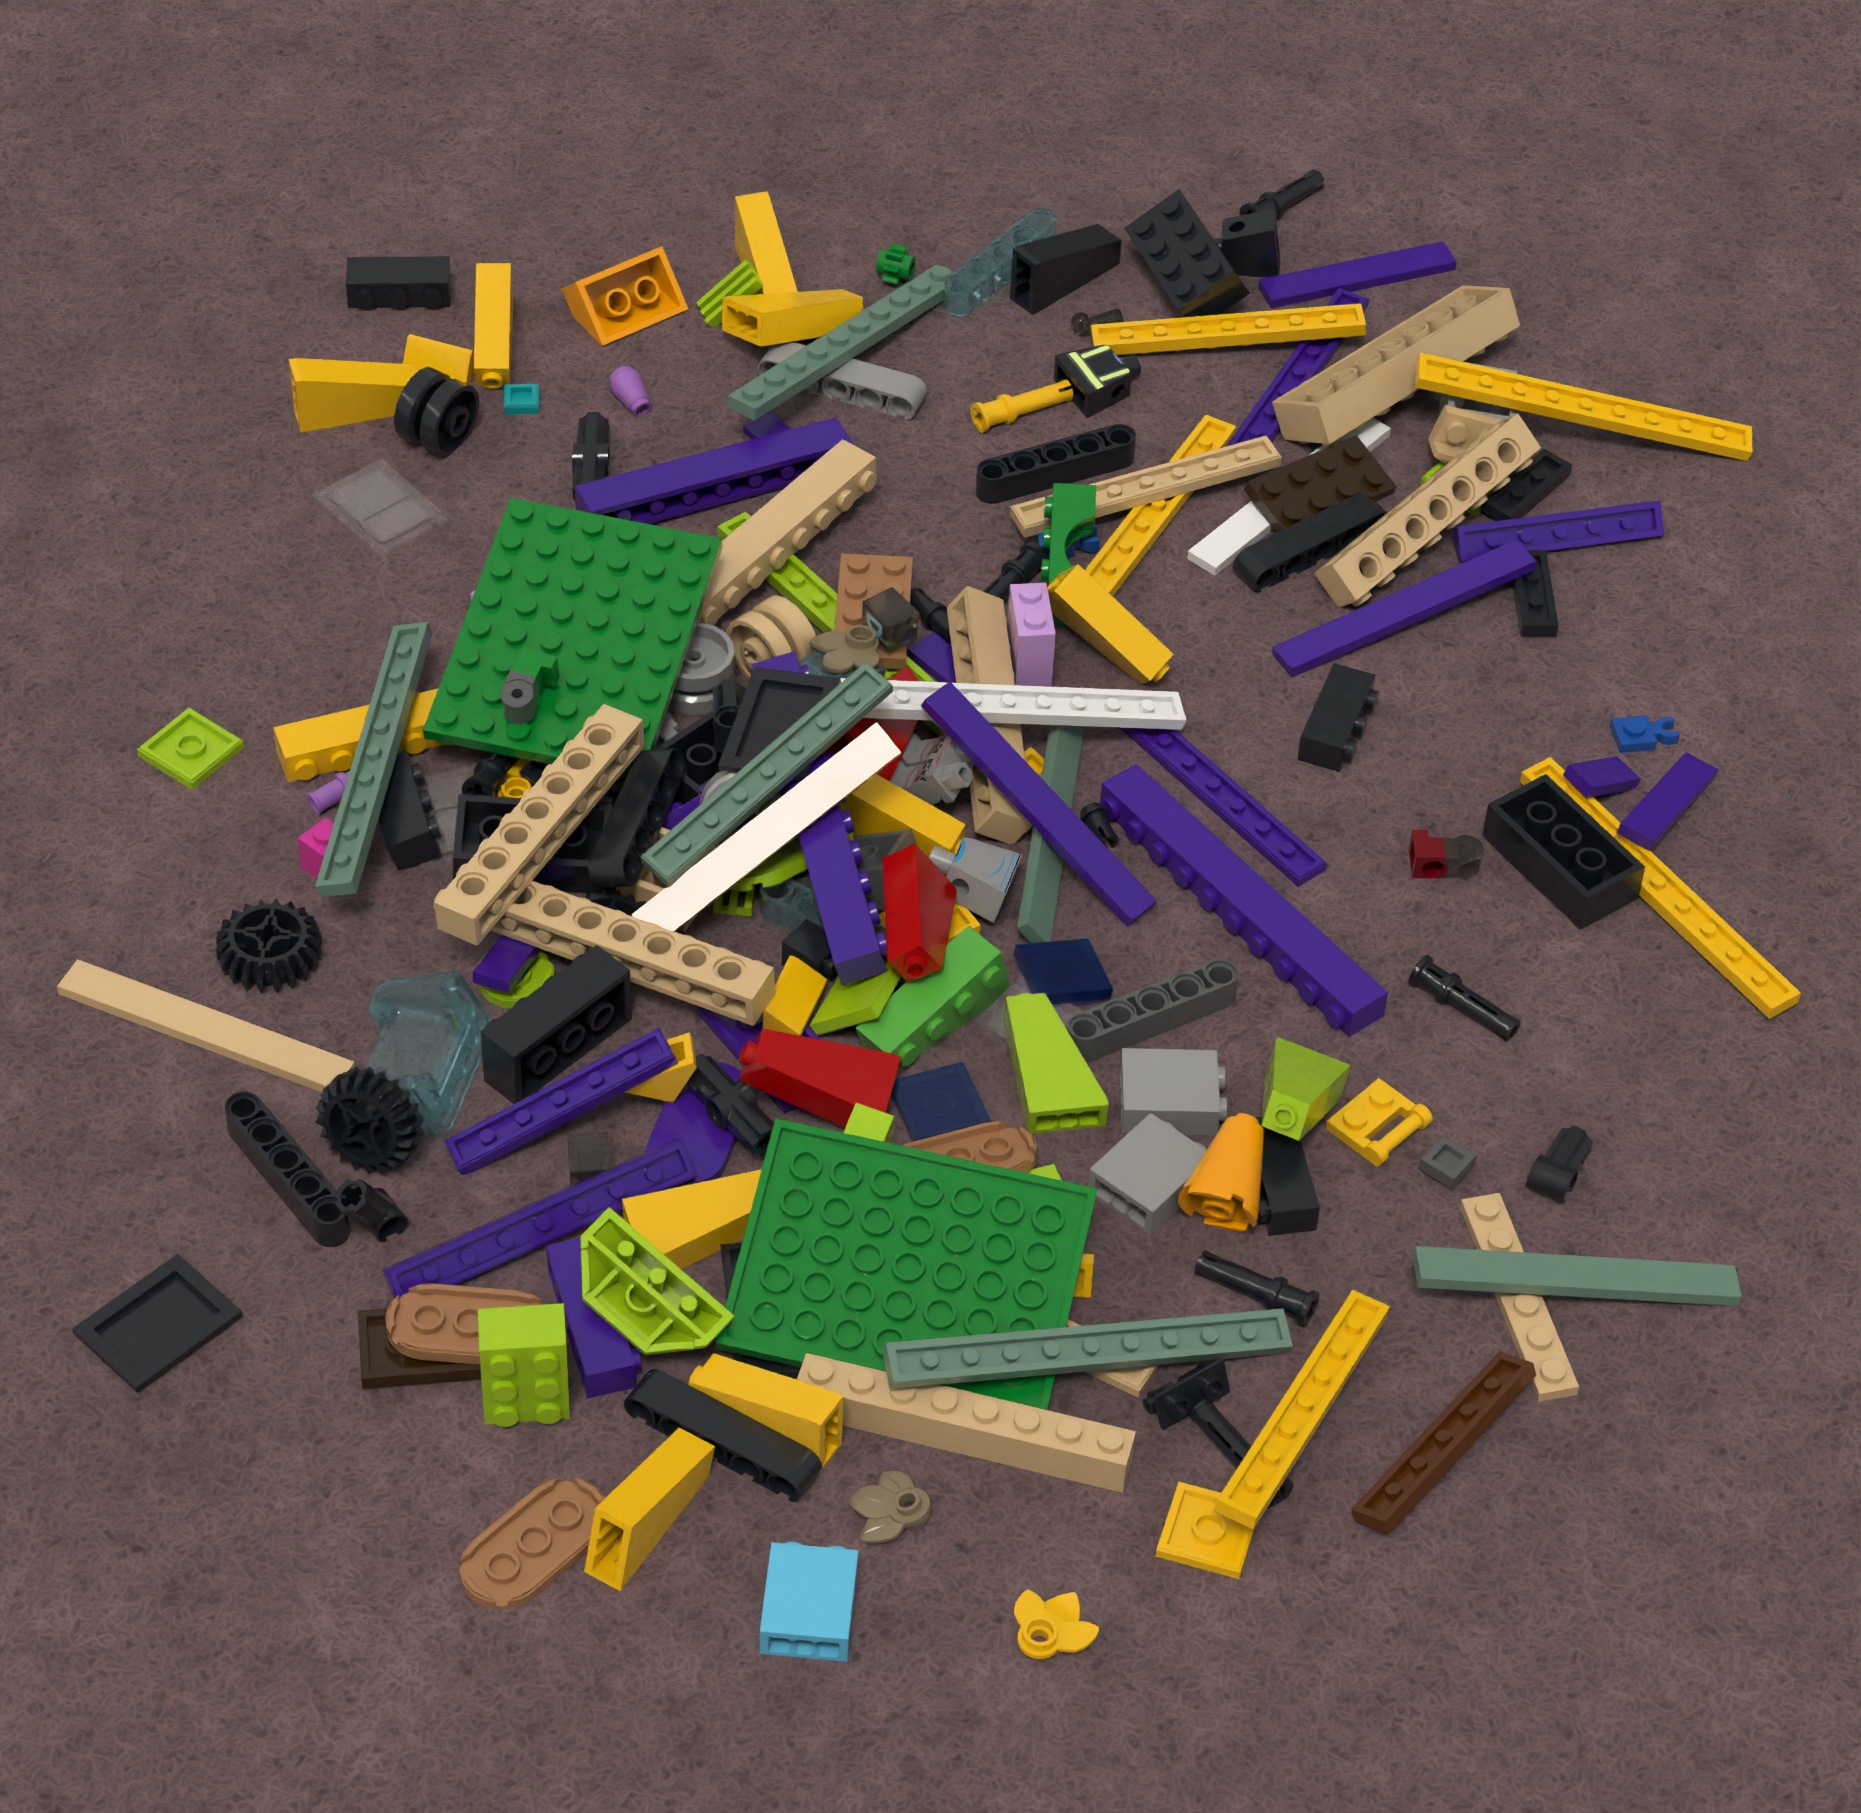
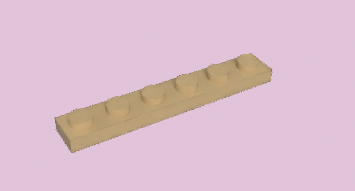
[1460,1193,1579,1402]

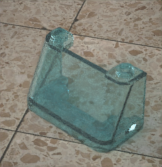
[366,970,490,1136]

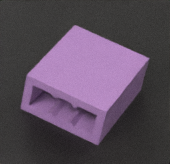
[1007,583,1056,687]

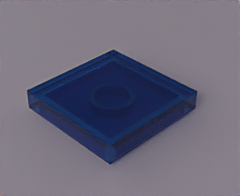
[1014,938,1113,1004]
[891,1062,991,1142]

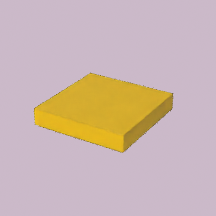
[1155,1481,1256,1579]

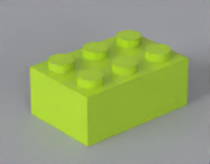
[477,1303,570,1427]

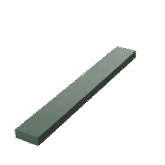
[641,662,893,887]
[1017,725,1084,950]
[1413,1246,1742,1306]

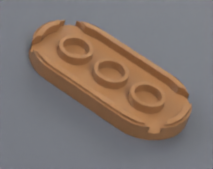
[901,1121,1037,1173]
[385,1283,543,1365]
[459,1478,605,1610]

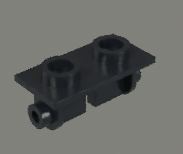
[1143,1358,1230,1430]

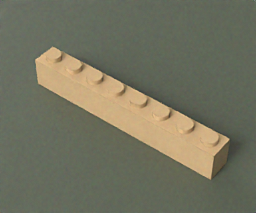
[697,439,877,625]
[947,586,1032,844]
[797,1353,1136,1493]

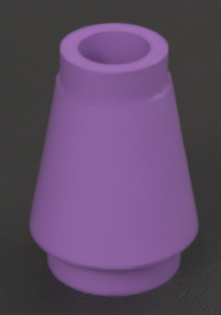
[609,366,652,417]

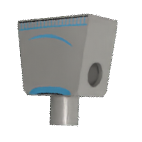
[929,837,1022,922]

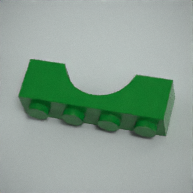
[1041,483,1096,626]

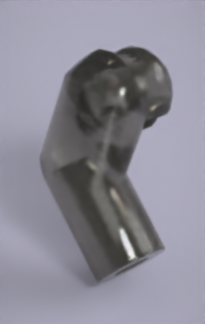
[1071,308,1123,337]

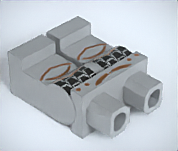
[890,732,975,805]

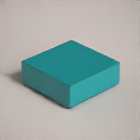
[504,384,539,415]

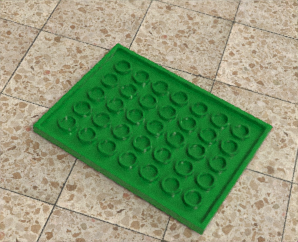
[423,497,723,780]
[716,1118,1098,1410]

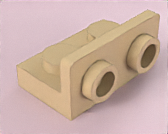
[1428,405,1501,464]

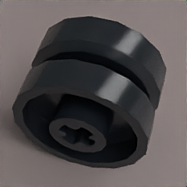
[394,367,480,457]

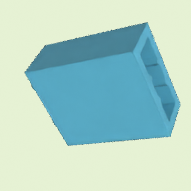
[760,1542,859,1662]

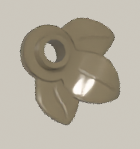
[809,625,880,673]
[848,1471,932,1544]

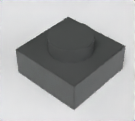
[1419,1135,1477,1189]

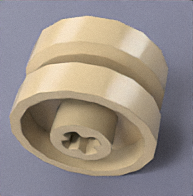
[726,595,819,678]

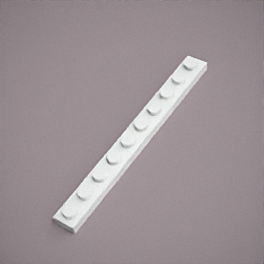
[840,678,1186,730]

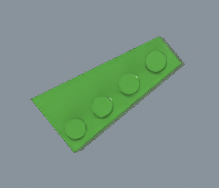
[856,926,1011,1071]

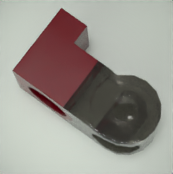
[1408,829,1484,879]

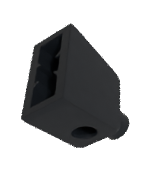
[1214,209,1280,278]

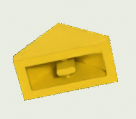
[625,1032,697,1103]

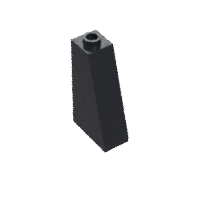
[1010,224,1122,315]

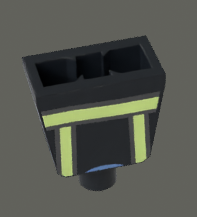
[1054,345,1141,418]

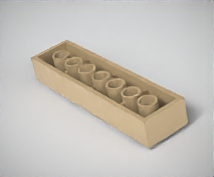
[1272,285,1520,446]

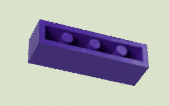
[546,1238,642,1399]

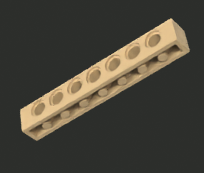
[1314,413,1541,607]
[433,704,645,946]
[490,881,775,1026]

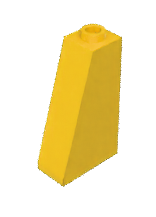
[735,191,798,295]
[474,263,514,389]
[722,289,864,347]
[289,358,417,432]
[1047,564,1174,684]
[840,774,966,857]
[622,1169,762,1269]
[688,1353,843,1473]
[584,1428,715,1591]

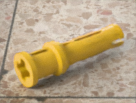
[970,379,1073,433]

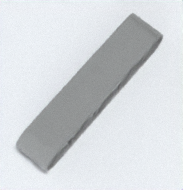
[757,342,927,420]

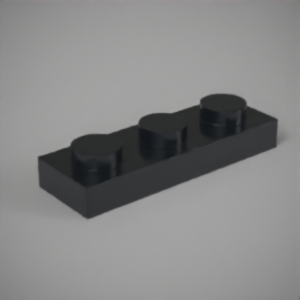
[1481,449,1572,521]
[1512,550,1559,636]

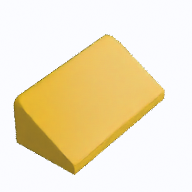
[403,334,475,384]
[763,955,827,1036]

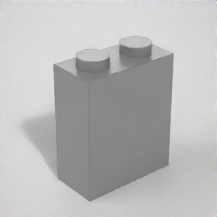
[1119,1048,1227,1135]
[1088,1113,1207,1235]

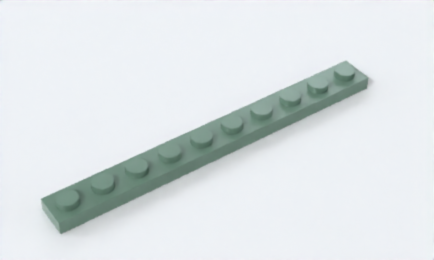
[727,264,963,421]
[315,622,433,897]
[882,1308,1293,1389]

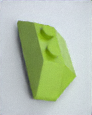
[580,1207,734,1355]

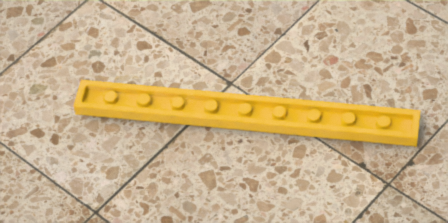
[1415,352,1752,461]
[1520,757,1801,1019]

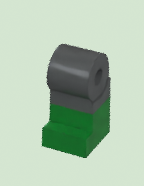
[500,647,560,724]

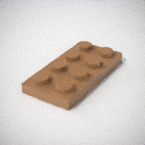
[834,553,913,669]

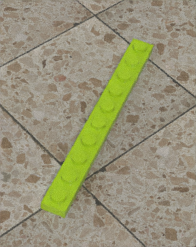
[717,511,944,737]

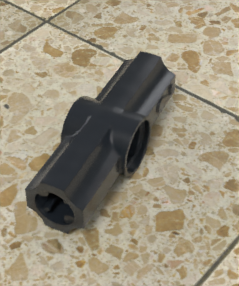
[572,412,610,500]
[686,1054,774,1157]

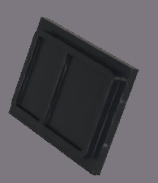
[718,667,842,781]
[72,1254,242,1392]

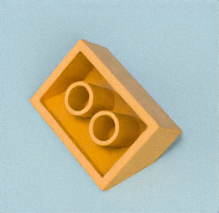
[561,246,689,346]

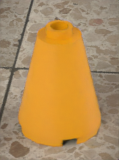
[1178,1113,1264,1232]

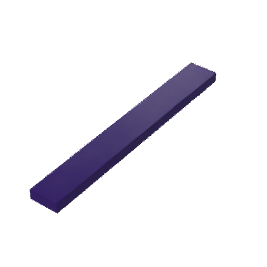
[1227,288,1369,446]
[1272,540,1536,677]
[921,681,1157,927]
[1119,727,1327,887]
[382,1138,698,1299]

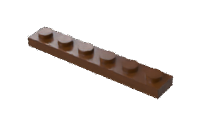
[1351,1351,1536,1535]

